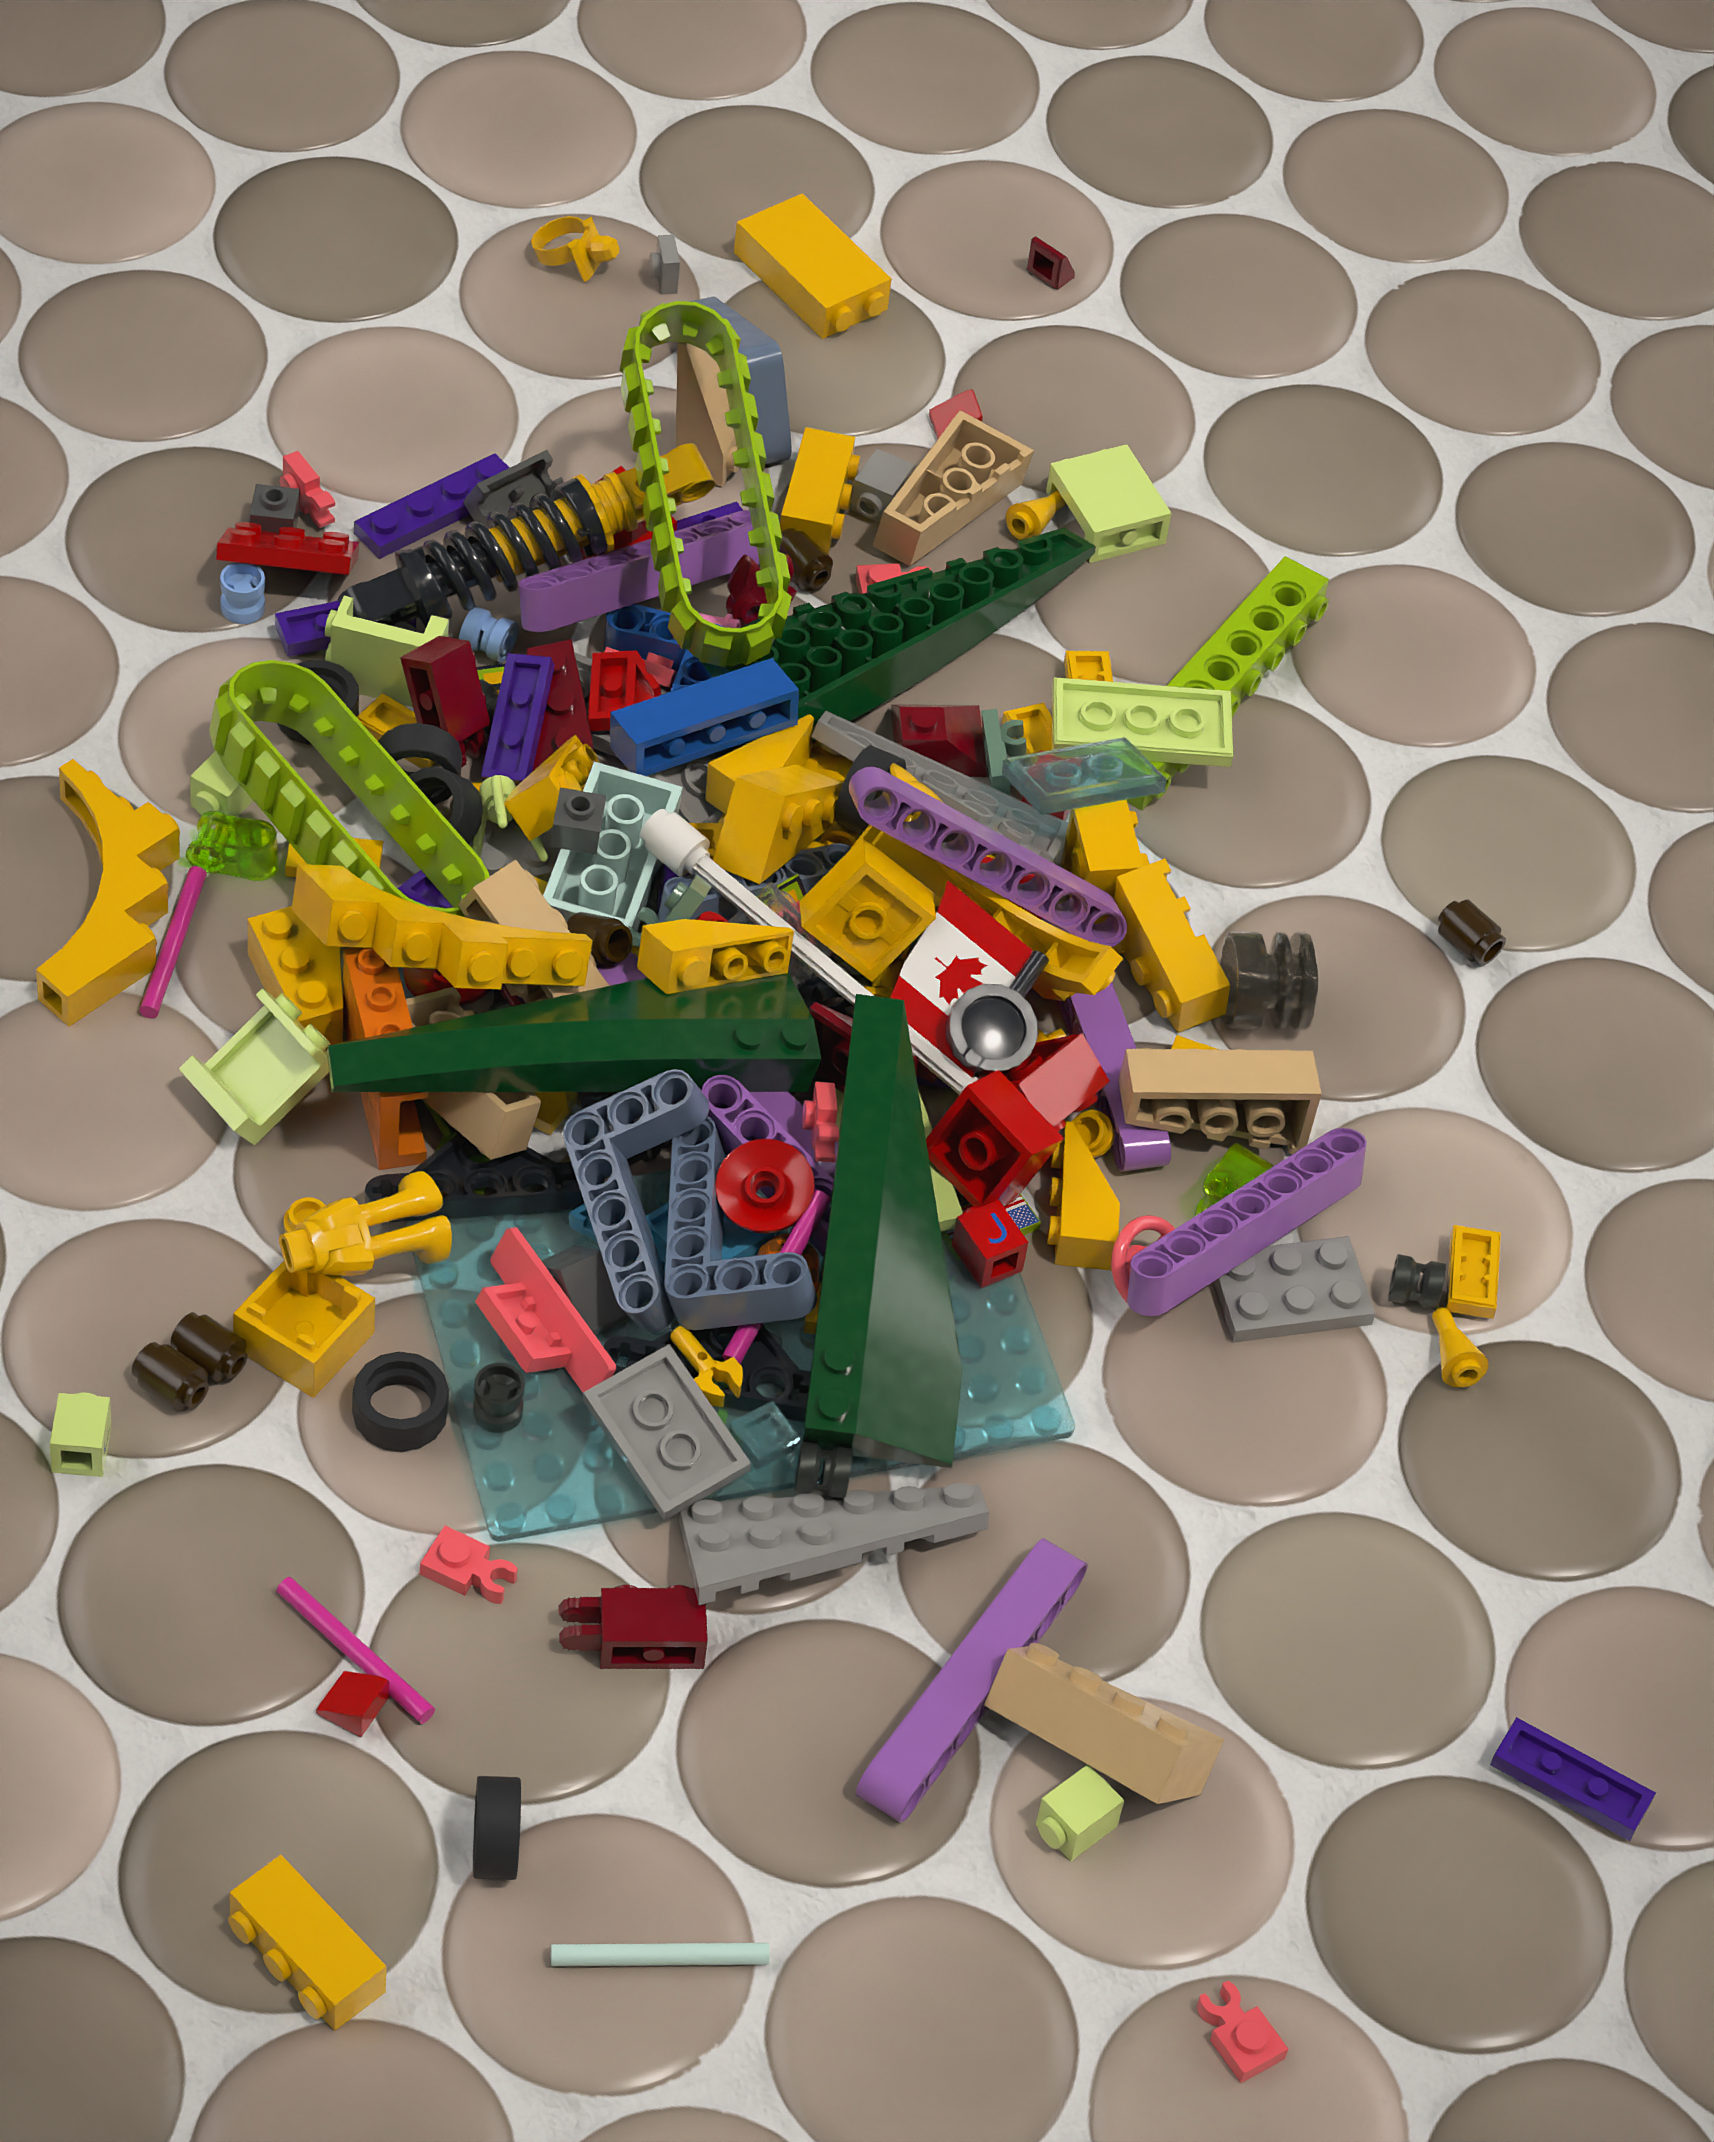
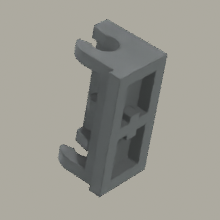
[463,450,563,526]

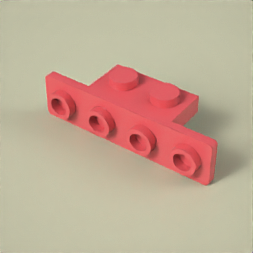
[475,1227,616,1393]

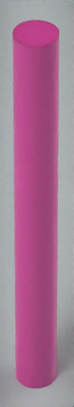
[139,866,207,1019]
[722,1190,831,1364]
[276,1577,435,1724]

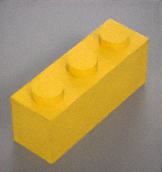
[780,427,861,555]
[228,1855,387,2031]

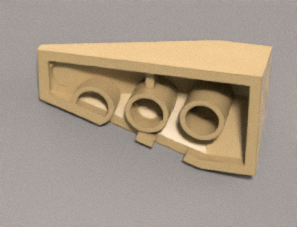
[676,342,740,487]

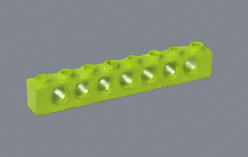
[1097,556,1329,811]

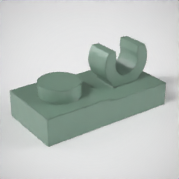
[982,709,1027,796]
[628,874,712,961]

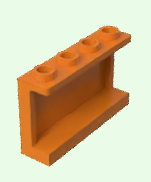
[343,947,428,1170]

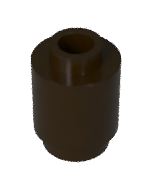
[779,528,833,591]
[1438,899,1506,966]
[566,912,633,965]
[170,1312,248,1382]
[132,1342,209,1412]

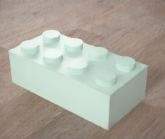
[543,761,683,931]

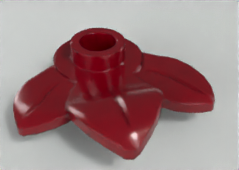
[726,554,797,627]

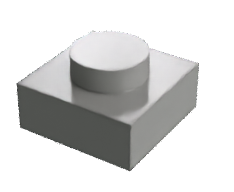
[649,234,680,294]

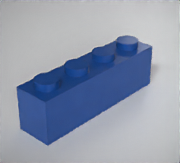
[610,658,799,776]

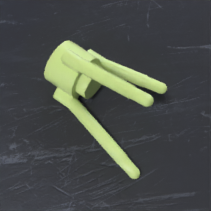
[472,775,548,862]

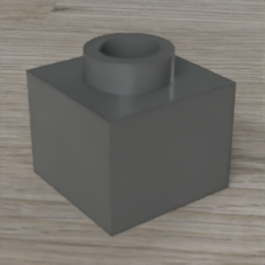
[249,484,299,533]
[550,787,607,855]

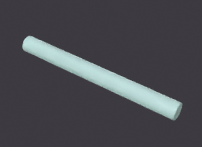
[550,1943,770,1966]

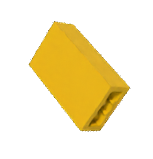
[734,193,892,339]

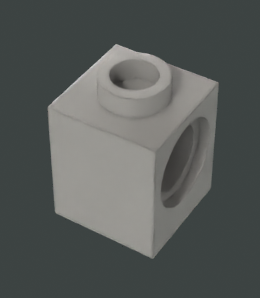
[850,449,915,522]

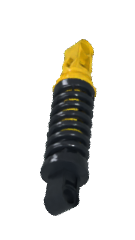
[338,443,716,627]

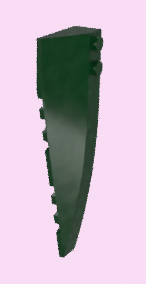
[698,527,1096,742]
[326,973,821,1092]
[802,994,962,1468]

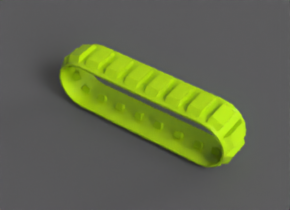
[619,301,792,668]
[209,660,490,969]

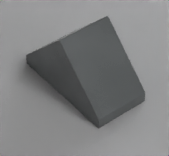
[541,1245,626,1335]

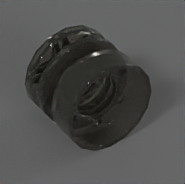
[1220,932,1318,1030]

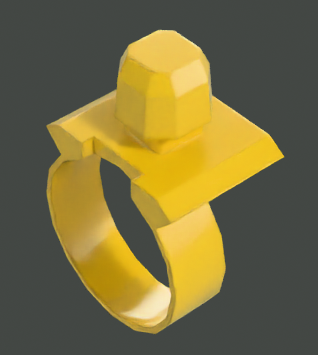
[531,216,620,282]

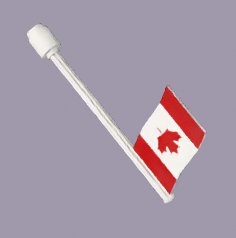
[640,809,1032,1096]

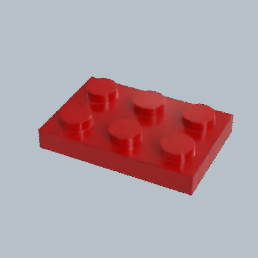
[216,522,360,575]

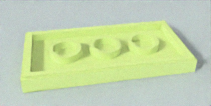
[1052,677,1233,767]

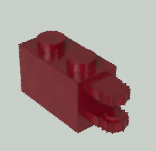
[400,636,491,768]
[558,1585,708,1669]

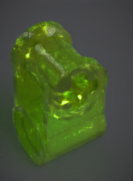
[185,811,279,881]
[1195,1143,1274,1216]

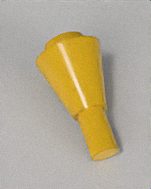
[1006,490,1066,540]
[1432,1307,1489,1387]

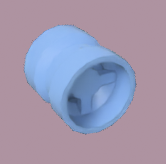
[220,562,265,624]
[459,606,519,663]

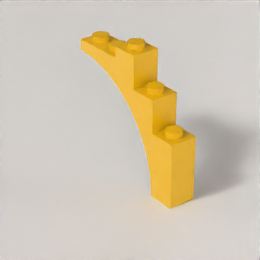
[36,759,180,1027]
[851,820,1123,1001]
[292,864,592,989]

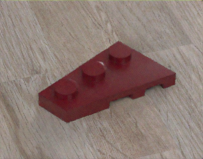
[526,639,595,772]

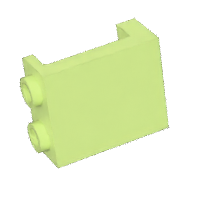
[1046,445,1172,563]
[325,596,449,707]
[179,988,330,1145]

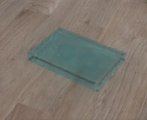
[1002,737,1166,815]

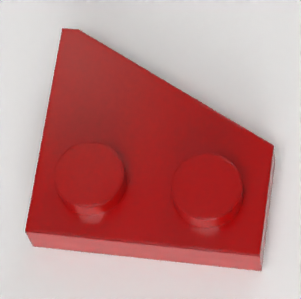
[588,650,662,731]

